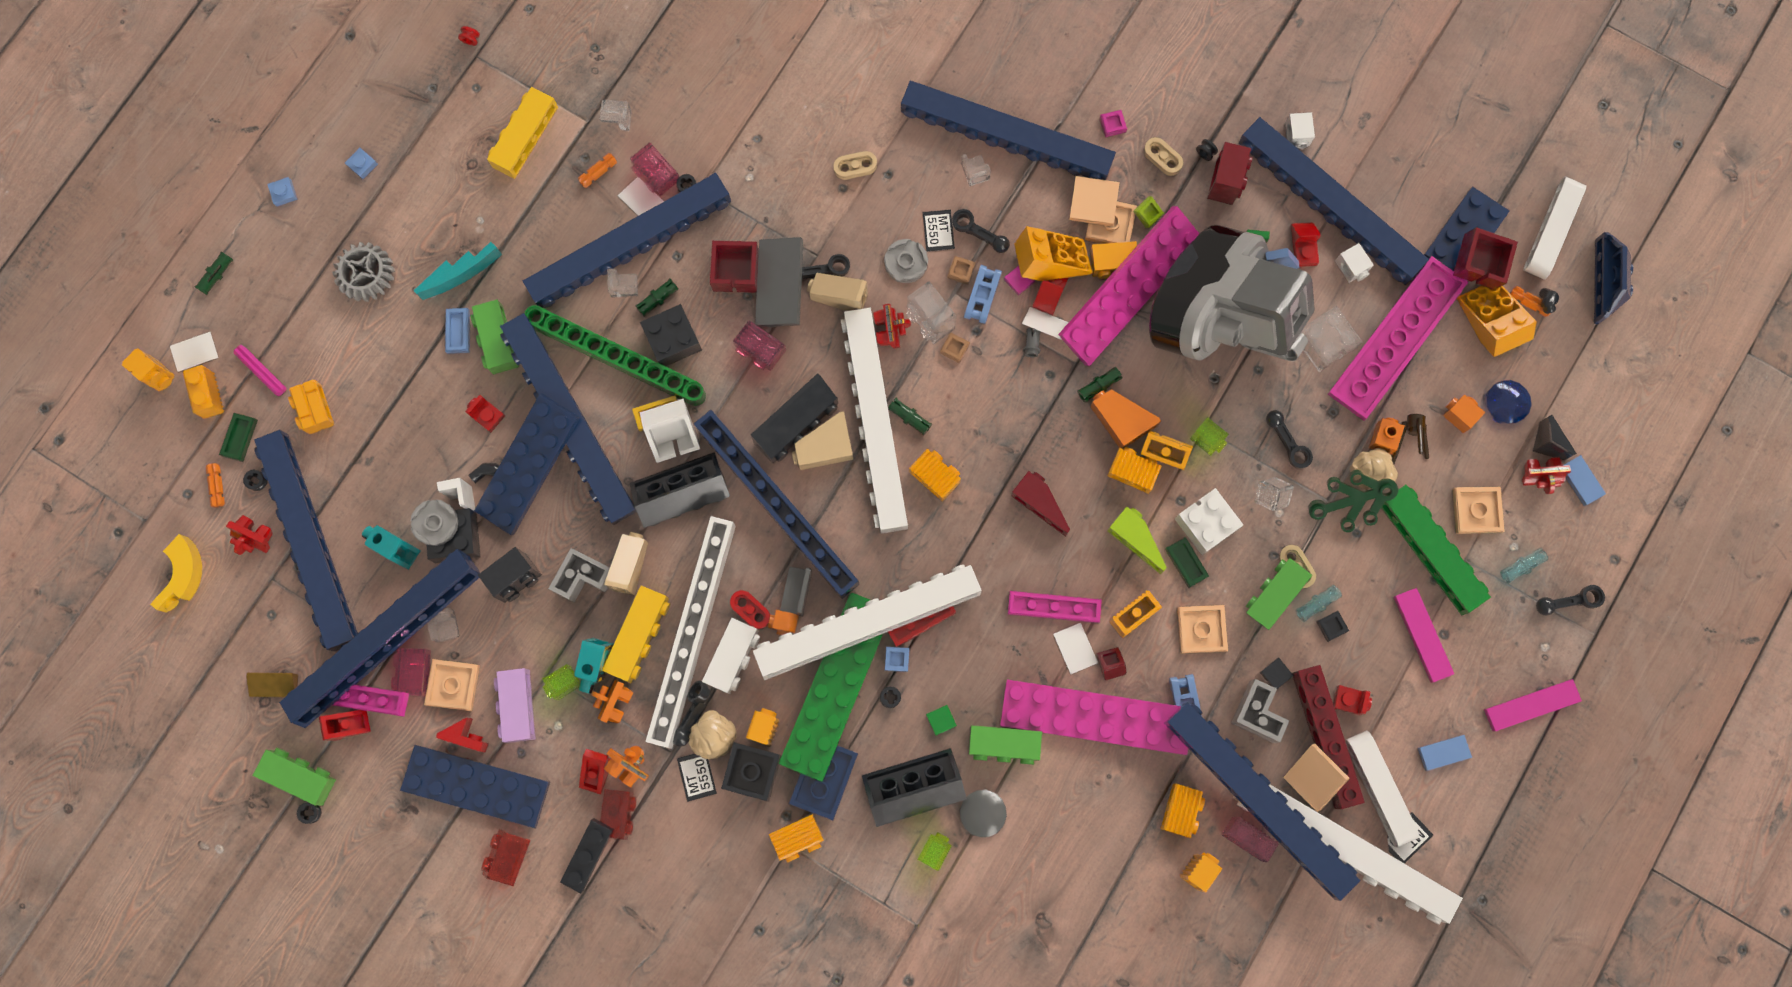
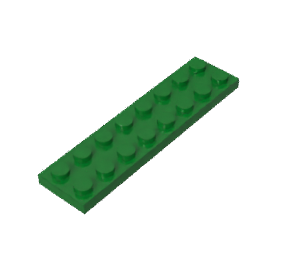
[779,592,884,782]

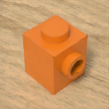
[1443,394,1485,433]
[1369,417,1405,455]

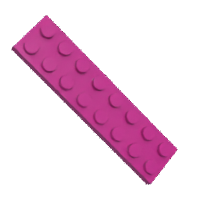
[1058,206,1203,366]
[1328,256,1468,421]
[1000,679,1188,755]

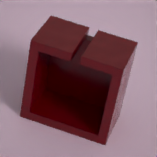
[1207,142,1253,205]
[1453,227,1518,290]
[710,240,759,293]

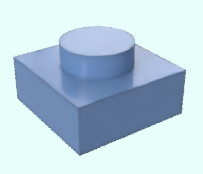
[345,148,378,179]
[267,177,298,206]
[885,647,909,672]

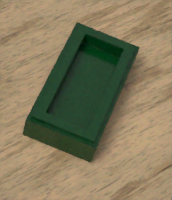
[219,413,258,462]
[1165,537,1209,588]

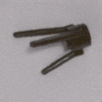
[1392,414,1429,465]

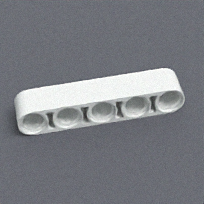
[1523,176,1586,280]
[1345,730,1419,848]

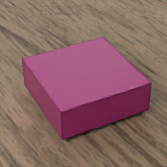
[1100,110,1127,138]
[1004,266,1035,296]

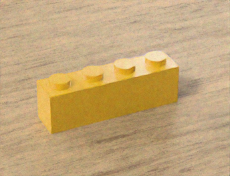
[487,87,558,179]
[602,585,670,683]

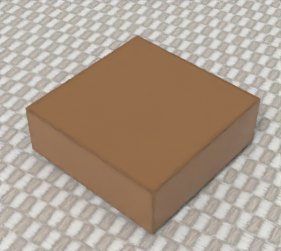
[947,256,976,285]
[940,332,970,363]

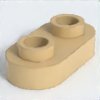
[1144,137,1183,176]
[834,151,877,180]
[1280,545,1316,588]

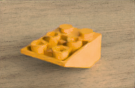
[1014,226,1092,281]
[1457,286,1536,357]

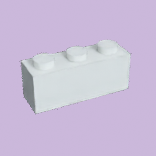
[702,618,760,694]

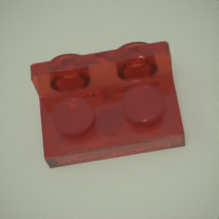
[600,789,637,840]
[481,829,531,886]

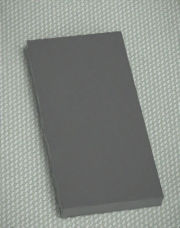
[755,237,803,327]

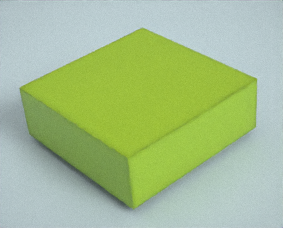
[1133,196,1164,228]

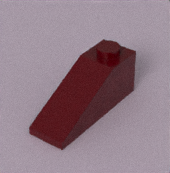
[1011,471,1070,537]

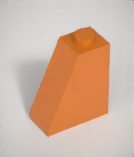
[1090,389,1161,449]

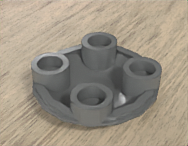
[960,790,1007,837]

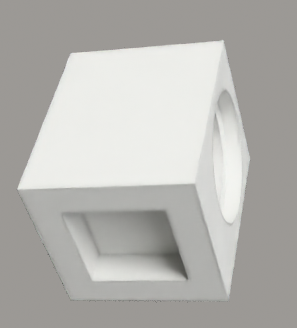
[1285,112,1315,149]
[1335,243,1374,283]

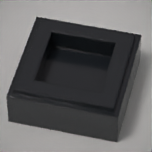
[1316,611,1349,642]
[1259,657,1294,689]

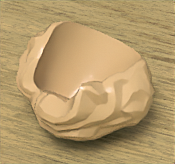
[1350,448,1398,491]
[689,710,737,760]

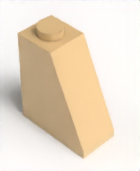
[807,273,868,311]
[792,412,853,470]
[604,532,648,596]

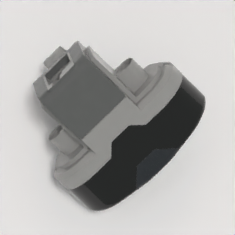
[1149,225,1315,361]

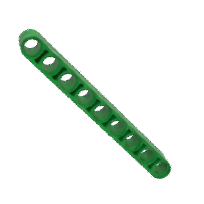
[524,305,706,406]

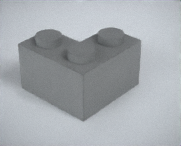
[548,548,610,602]
[1231,679,1289,743]

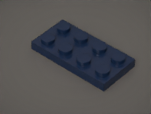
[1424,186,1510,271]

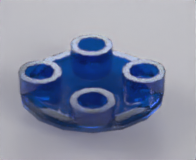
[1486,380,1532,424]

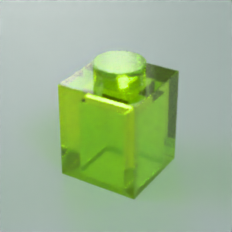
[1190,417,1229,456]
[542,664,580,700]
[917,832,952,871]

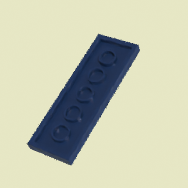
[474,394,580,535]
[400,745,550,828]

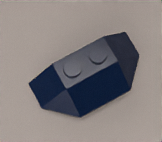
[1594,232,1633,324]

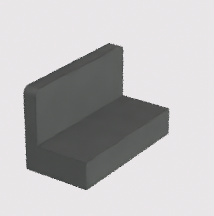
[780,566,812,617]

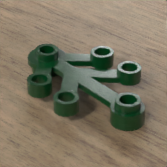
[1308,470,1398,533]

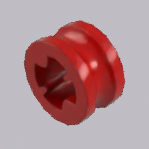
[458,26,480,46]

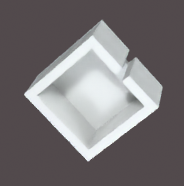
[640,399,700,463]
[1175,488,1243,555]

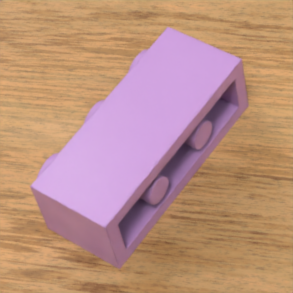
[494,668,535,743]

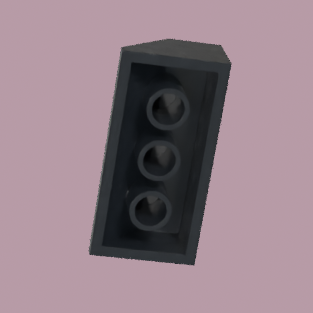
[751,373,839,463]
[630,452,730,528]
[862,748,967,827]

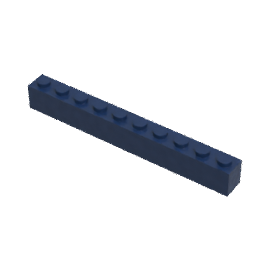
[901,80,1116,180]
[1238,117,1429,285]
[522,173,731,308]
[500,313,637,525]
[694,410,860,599]
[254,430,358,652]
[279,549,480,728]
[1164,702,1361,901]

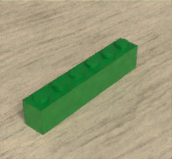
[1381,485,1491,616]

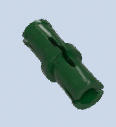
[194,251,233,295]
[635,278,679,317]
[1077,367,1123,402]
[888,397,932,436]

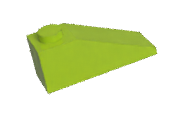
[1107,507,1167,574]

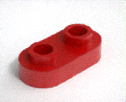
[730,590,770,630]

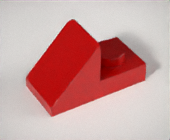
[1290,222,1321,267]
[1033,277,1069,316]
[319,710,371,741]
[436,717,489,752]
[579,749,610,795]

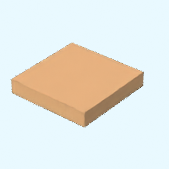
[1069,176,1120,226]
[1085,202,1137,244]
[1453,487,1505,534]
[1177,605,1228,654]
[424,659,480,711]
[1283,744,1350,812]

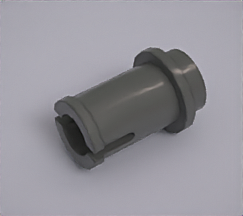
[1023,328,1041,358]

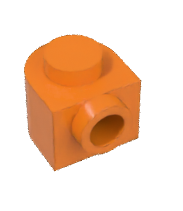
[768,610,799,635]

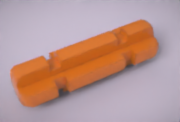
[578,153,617,188]
[1510,286,1551,317]
[206,463,225,508]

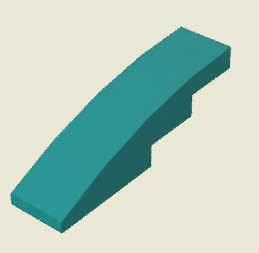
[413,242,502,300]

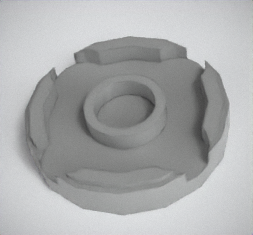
[884,239,928,283]
[411,500,458,546]

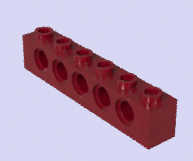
[1292,665,1365,809]

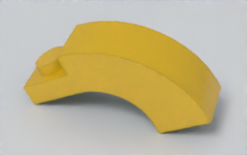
[150,534,202,613]

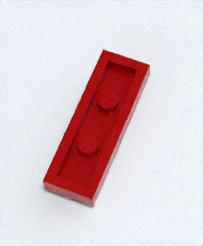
[888,606,956,647]

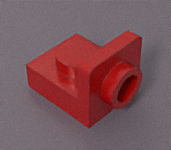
[465,395,505,433]
[1333,685,1372,715]

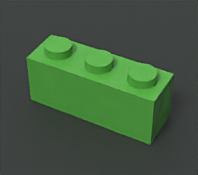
[470,299,519,375]
[1246,558,1312,630]
[968,725,1042,765]
[252,748,336,805]

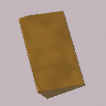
[246,672,298,697]

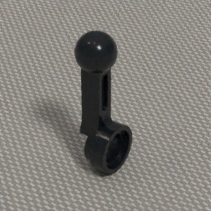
[952,209,1010,253]
[802,254,850,279]
[1266,410,1313,469]
[1536,585,1605,616]
[673,680,710,747]

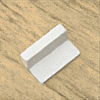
[437,478,475,511]

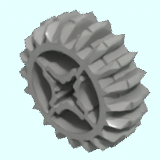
[332,242,395,302]

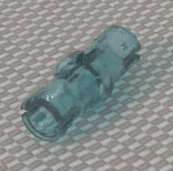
[1500,548,1548,583]
[1295,584,1342,622]

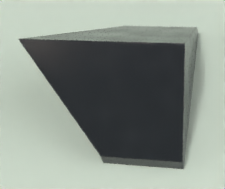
[1533,415,1577,460]

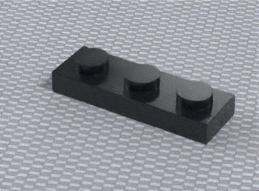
[560,818,614,894]

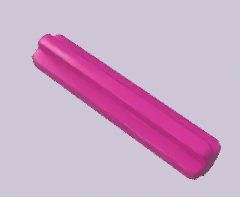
[233,345,286,396]

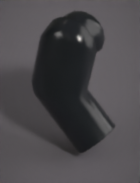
[1539,288,1559,314]
[468,463,499,484]

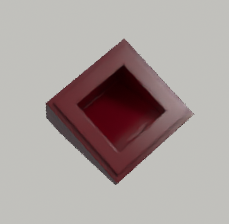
[1096,647,1127,680]

